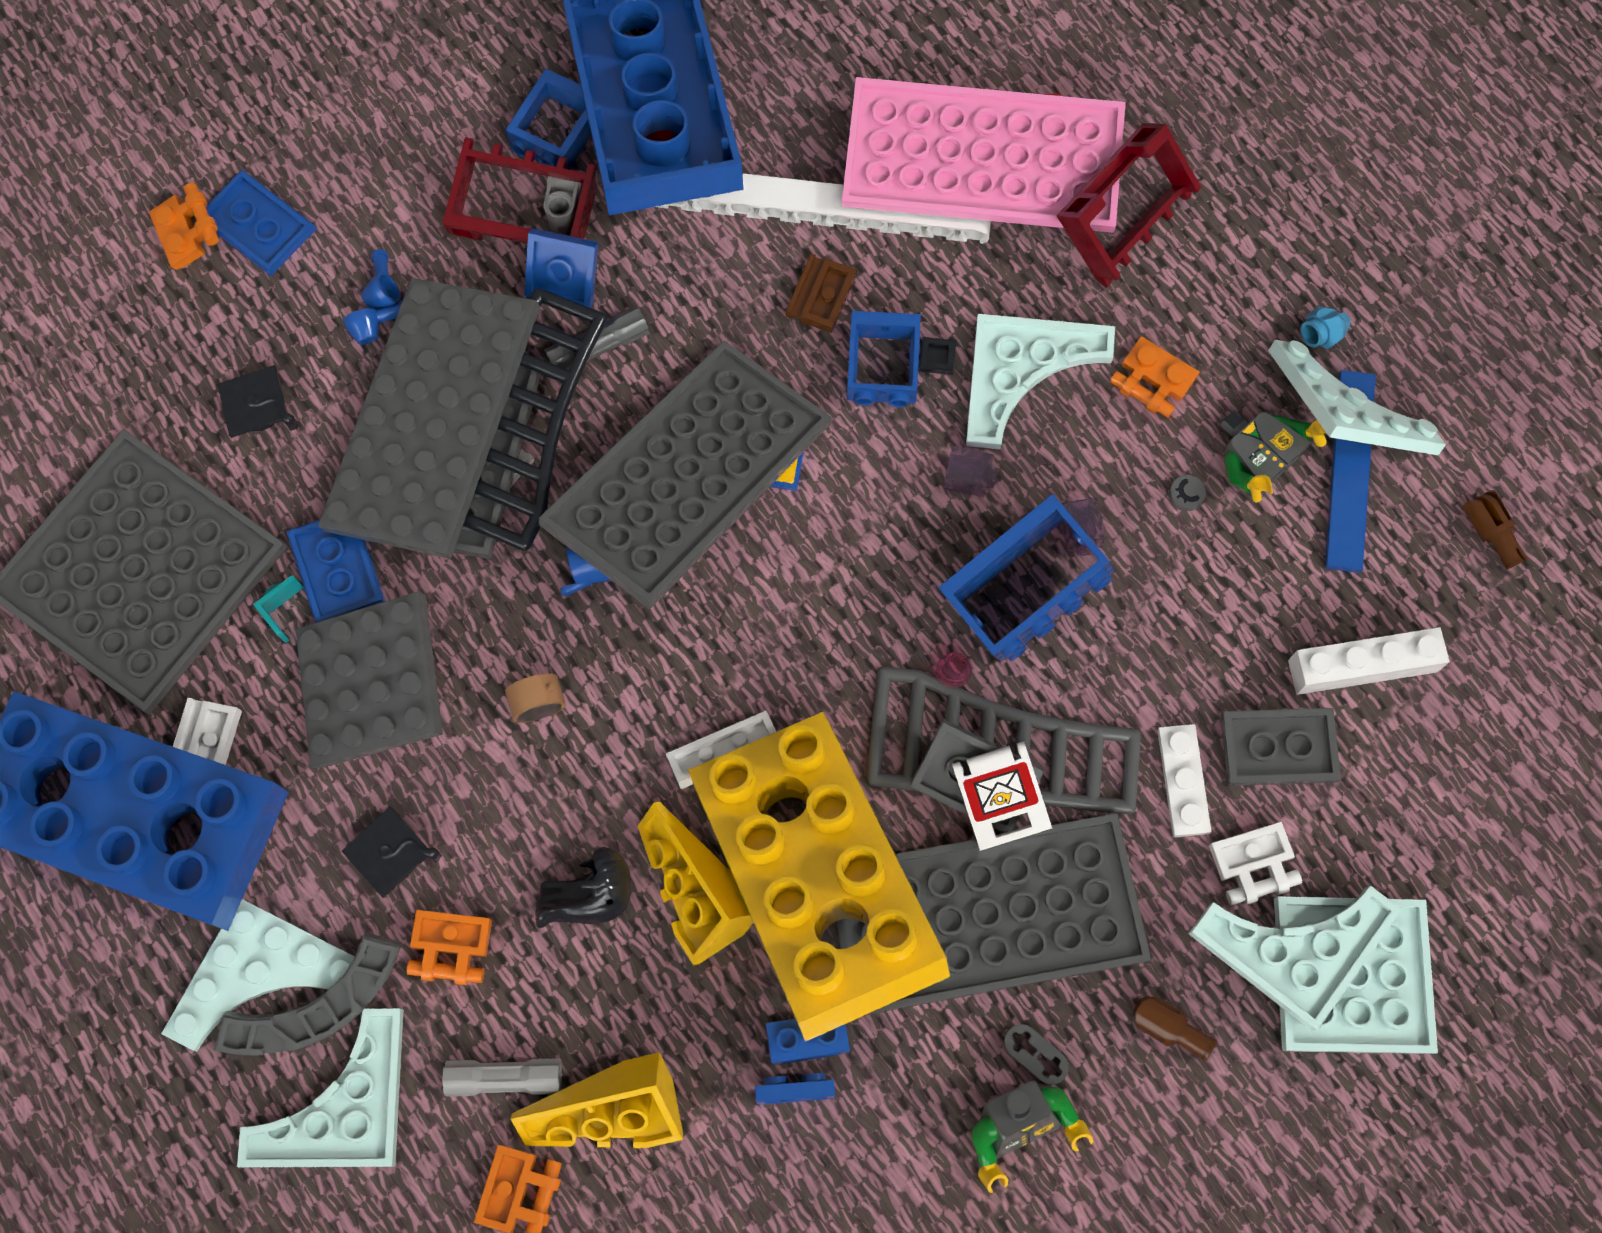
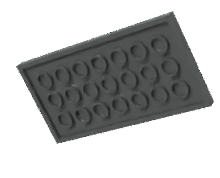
[318,278,540,559]
[539,341,832,609]
[836,813,1151,1016]

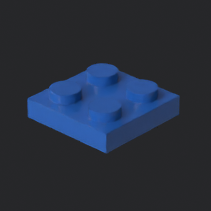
[524,228,599,308]
[755,1073,835,1105]

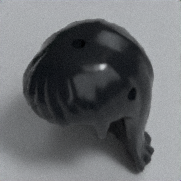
[535,847,631,929]

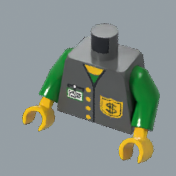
[1220,410,1327,503]
[971,1080,1093,1193]

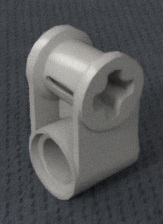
[544,170,585,234]

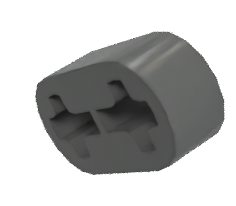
[1003,1024,1069,1086]

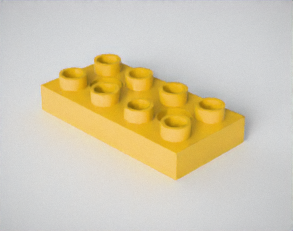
[688,712,950,1042]

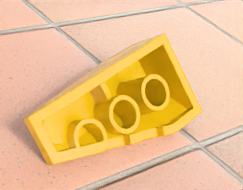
[637,801,753,966]
[511,1052,683,1148]

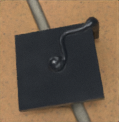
[217,365,298,438]
[342,806,442,898]

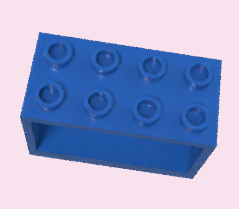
[938,494,1115,662]

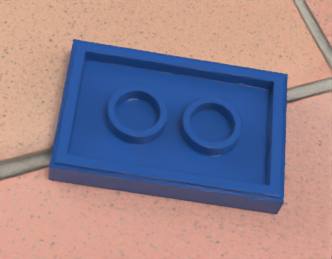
[206,169,317,276]
[286,519,386,623]

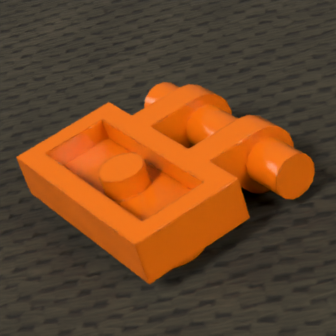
[149,183,219,270]
[1110,336,1200,419]
[407,910,492,986]
[474,1145,562,1233]

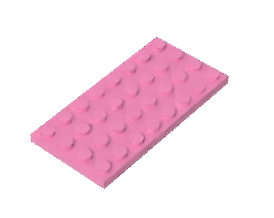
[842,77,1126,233]

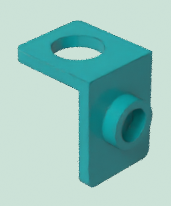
[253,575,304,643]

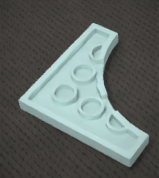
[966,314,1115,449]
[1268,340,1446,455]
[1188,886,1402,1031]
[161,899,355,1052]
[237,1008,404,1167]

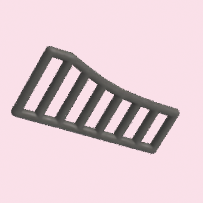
[866,666,1141,814]

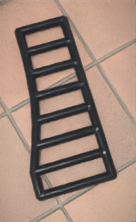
[463,288,607,551]

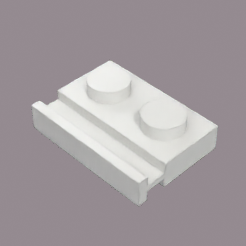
[173,698,242,765]

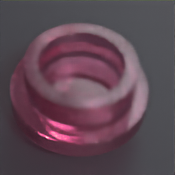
[935,652,972,688]

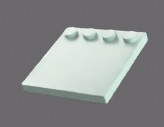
[1274,896,1438,1054]

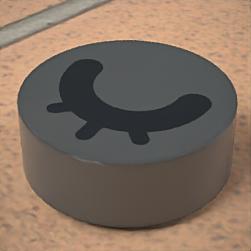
[1169,475,1206,511]

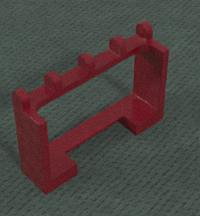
[1056,123,1202,288]
[442,137,597,244]

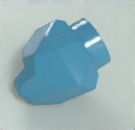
[1300,306,1351,349]

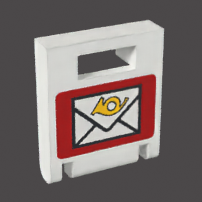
[952,741,1052,851]

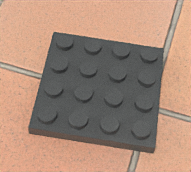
[296,592,443,769]

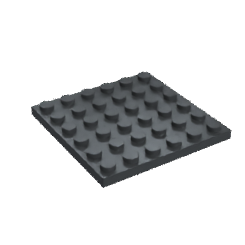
[0,429,288,715]

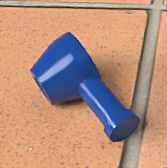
[361,249,401,309]
[343,300,403,345]

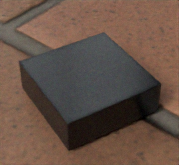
[919,337,956,375]

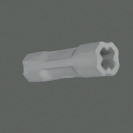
[442,1058,562,1096]

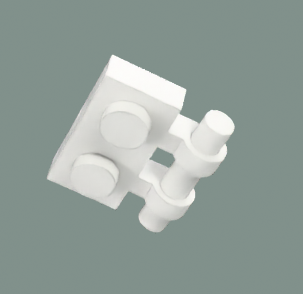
[1209,822,1302,906]

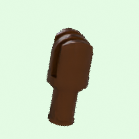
[1463,490,1528,570]
[1133,996,1217,1061]

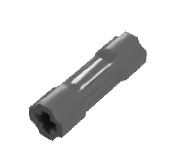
[544,305,650,370]

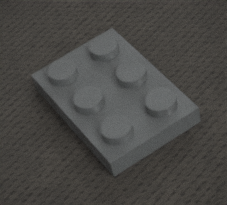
[1221,708,1341,786]
[910,719,1044,833]

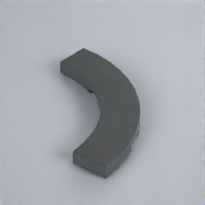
[214,933,402,1056]

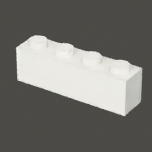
[1288,627,1450,695]

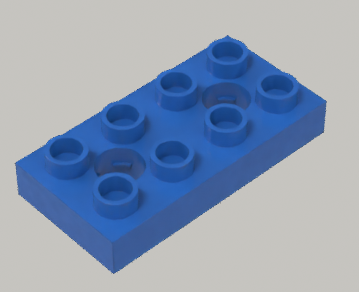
[562,0,744,215]
[0,691,289,931]

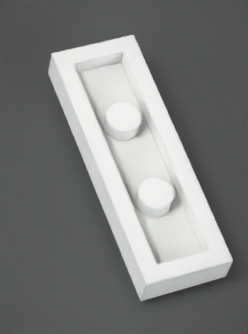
[666,711,776,789]
[1157,724,1212,837]

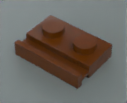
[786,253,857,333]

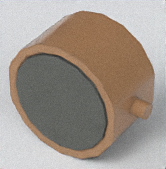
[505,673,566,723]

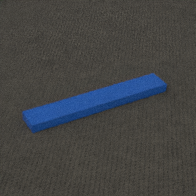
[1325,370,1376,573]

